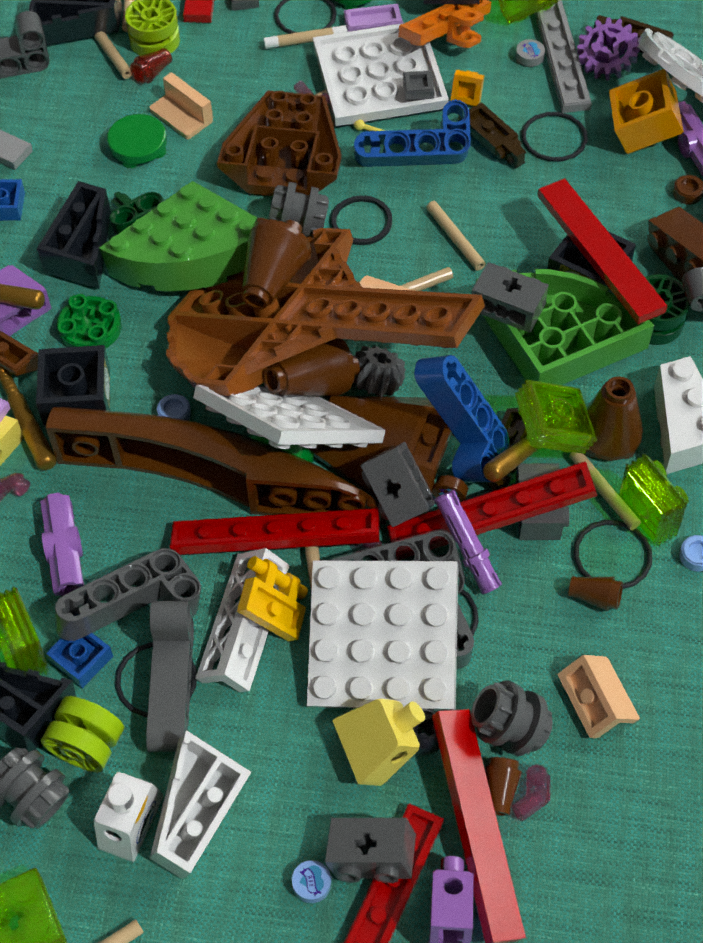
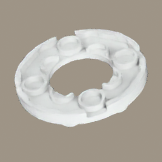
[638,28,703,103]

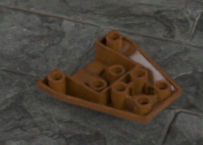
[217,90,341,196]
[308,396,455,516]

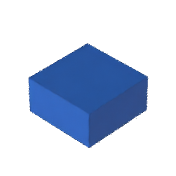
[0,179,25,221]
[46,633,113,689]

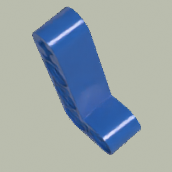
[354,100,471,167]
[414,355,509,483]

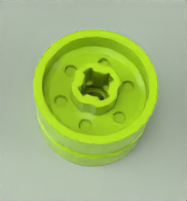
[125,0,180,58]
[41,696,124,773]

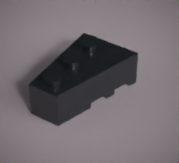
[29,0,123,45]
[37,181,111,289]
[0,661,76,752]

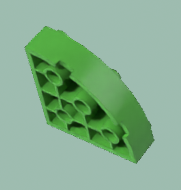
[99,181,257,291]
[476,269,654,396]

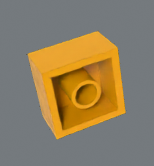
[609,69,684,154]

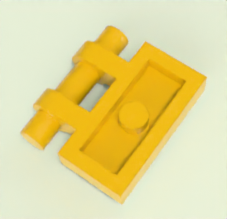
[237,556,308,641]

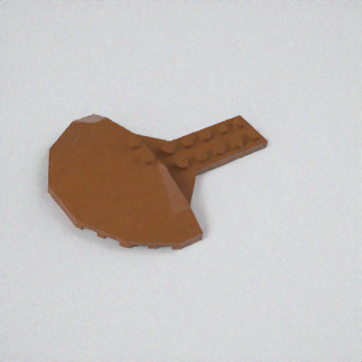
[166,228,485,396]

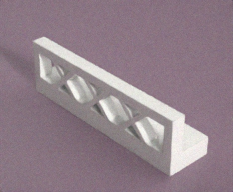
[195,548,290,692]

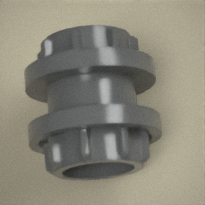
[268,182,329,238]
[471,680,553,756]
[0,748,69,829]

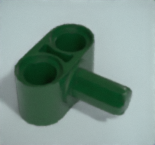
[110,192,163,236]

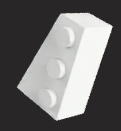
[654,356,703,475]
[150,730,251,879]

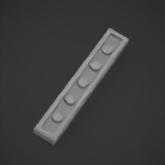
[531,0,592,113]

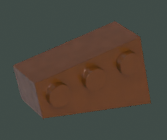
[647,207,703,282]

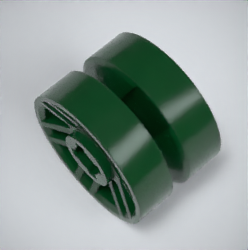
[645,274,690,345]

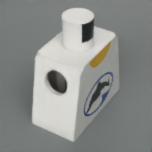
[94,772,163,862]

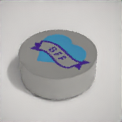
[516,39,545,67]

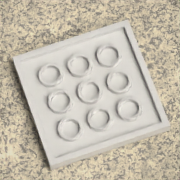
[313,23,449,126]
[193,385,385,449]
[307,561,458,710]

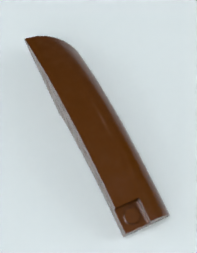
[46,407,386,525]

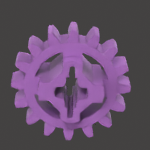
[577,17,639,80]

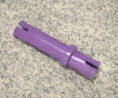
[434,490,502,594]

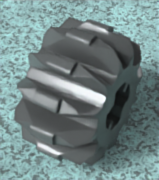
[353,345,406,397]

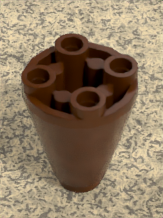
[242,218,312,310]
[263,338,360,396]
[575,376,643,461]

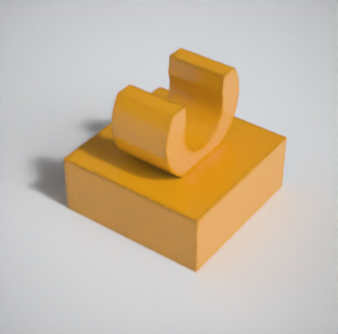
[450,70,485,106]

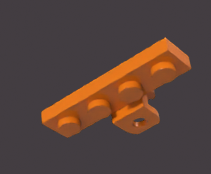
[398,0,492,48]

